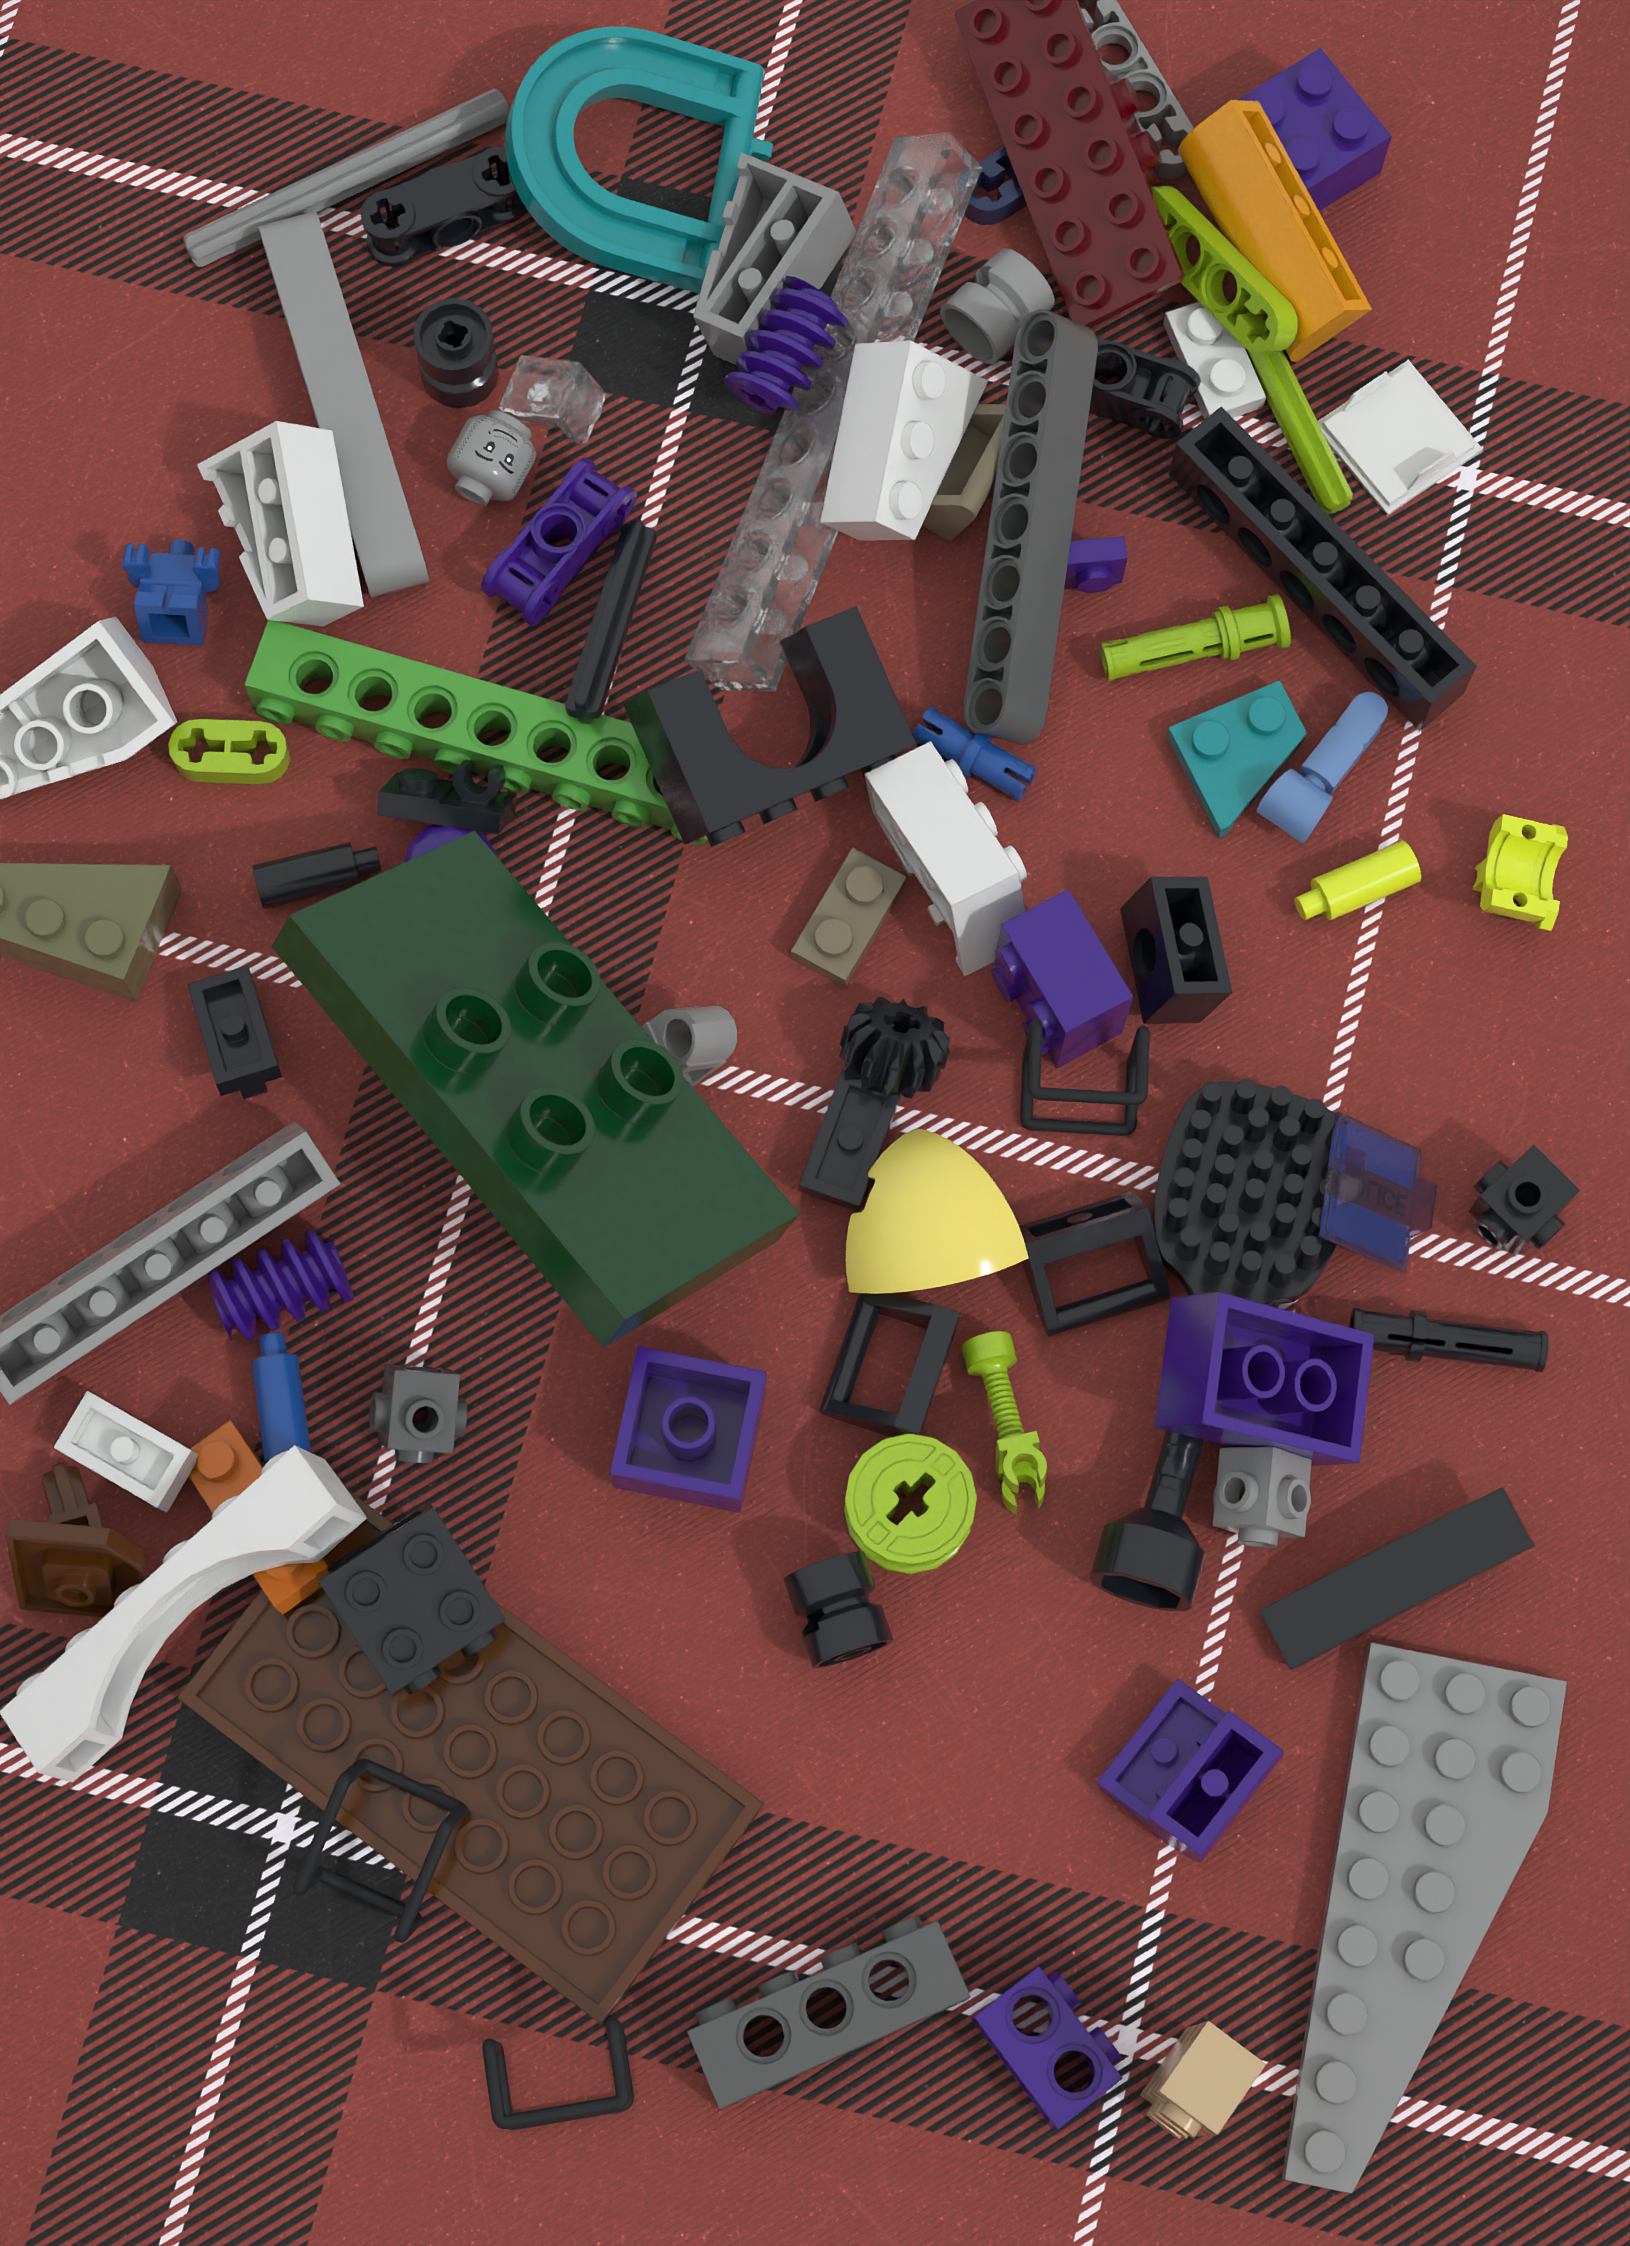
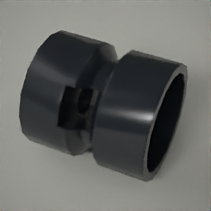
[413,298,499,409]
[784,1552,893,1669]

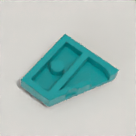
[1166,680,1307,838]

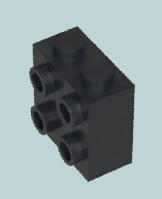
[316,1502,506,1695]

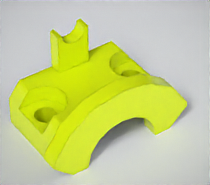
[1472,814,1568,931]

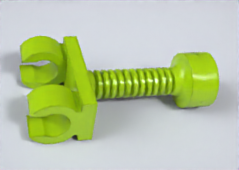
[961,1331,1047,1514]

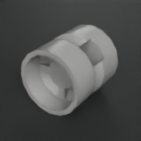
[940,248,1055,365]

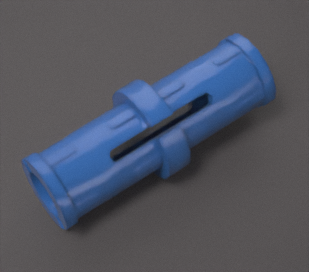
[913,706,1038,802]

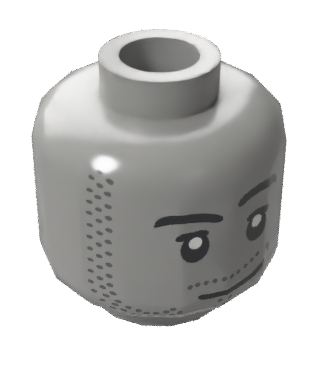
[446,410,537,506]

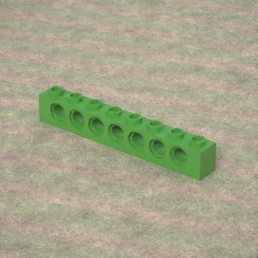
[244,620,724,845]

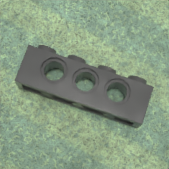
[687,1915,971,2110]

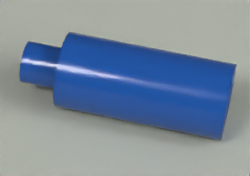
[251,1333,311,1464]

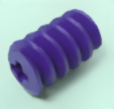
[724,276,848,415]
[208,1229,354,1341]

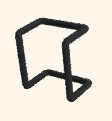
[1020,1020,1150,1136]
[293,1758,468,1943]
[482,2017,634,2130]

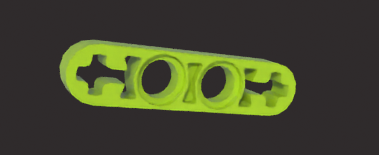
[1150,186,1298,354]

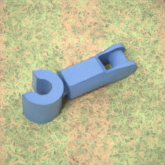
[1256,692,1388,844]

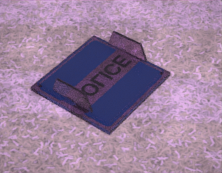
[1319,1112,1437,1272]

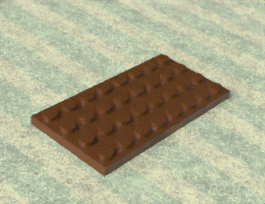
[177,1489,764,2025]

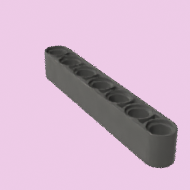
[964,309,1098,745]

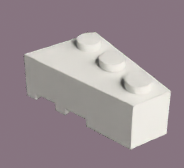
[864,741,1027,976]

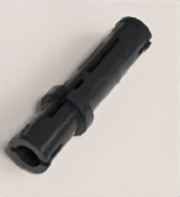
[1349,1308,1548,1372]

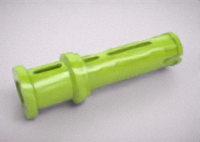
[1099,594,1291,681]

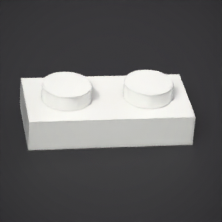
[1163,302,1266,420]
[54,1391,199,1512]

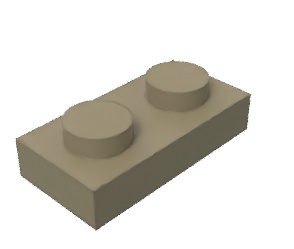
[791,847,907,988]

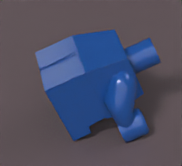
[122,539,221,646]

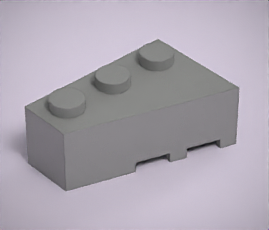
[693,152,857,365]

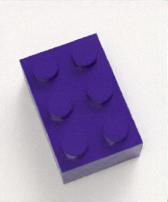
[1154,1292,1375,1466]

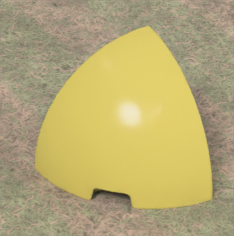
[846,1128,1029,1294]

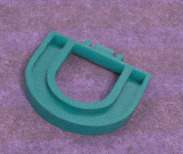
[505,27,773,294]

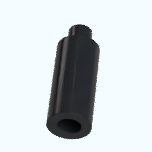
[252,842,382,909]

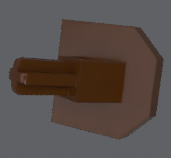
[5,1463,150,1617]

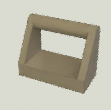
[922,404,1006,543]

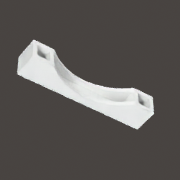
[0,1445,367,1782]

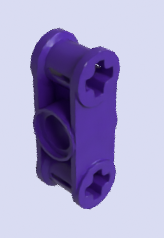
[481,458,637,626]

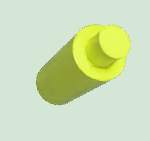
[1294,840,1421,921]

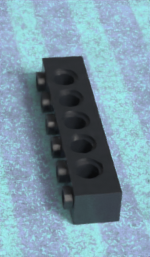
[1169,406,1477,732]

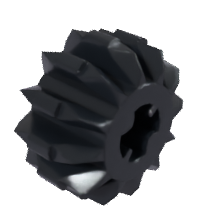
[839,997,950,1099]

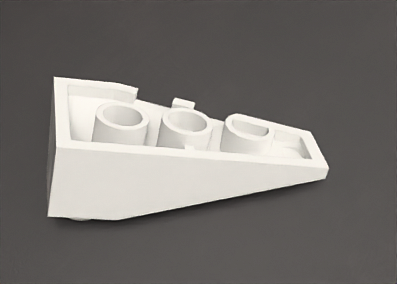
[0,616,178,799]

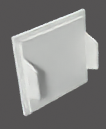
[1318,360,1483,516]

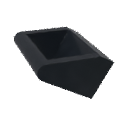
[1019,1191,1171,1337]
[819,1293,960,1437]

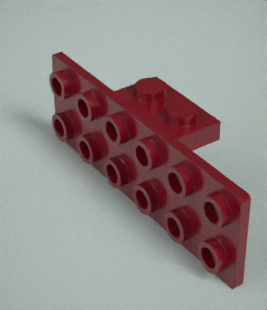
[955,0,1185,328]

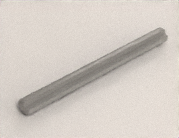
[183,89,510,267]

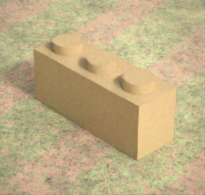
[1140,2021,1266,2139]

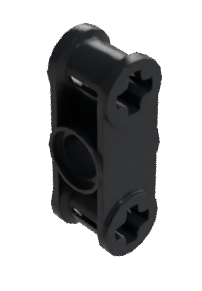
[361,146,527,267]
[1089,337,1201,439]

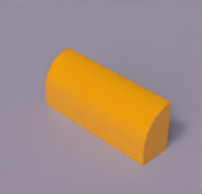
[1178,100,1372,362]

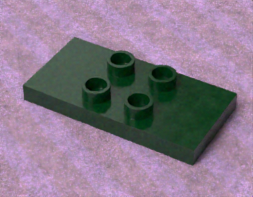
[271,830,800,1348]

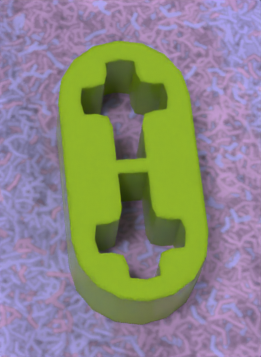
[168,719,290,784]

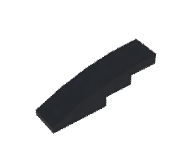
[1260,1487,1535,1670]

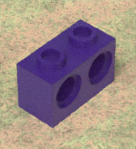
[971,1966,1123,2130]

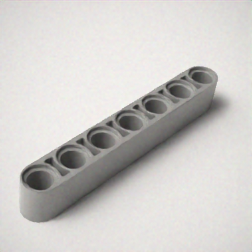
[258,211,430,598]

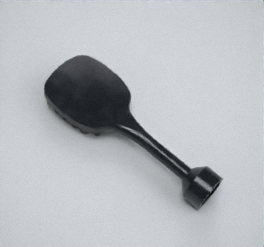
[1089,1079,1357,1611]

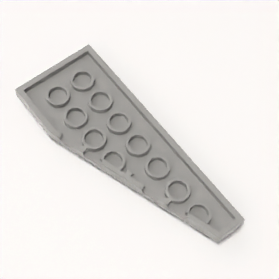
[1281,1643,1567,2194]

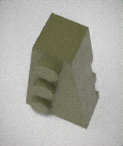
[0,863,182,1002]

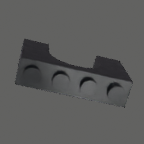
[623,606,916,847]

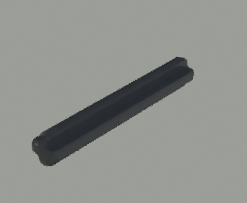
[565,520,657,724]

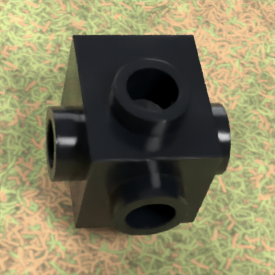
[1468,1145,1580,1257]

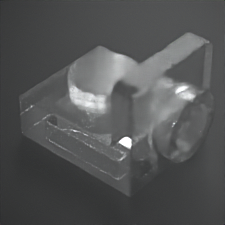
[499,355,606,444]

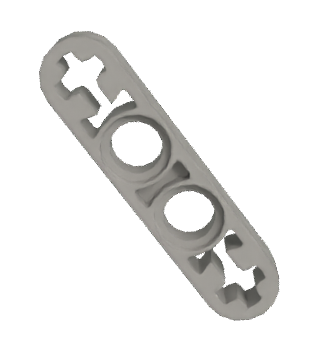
[1078,0,1194,179]

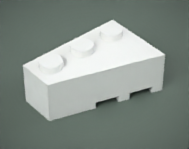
[820,340,988,541]
[197,421,364,626]

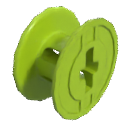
[844,1434,977,1574]

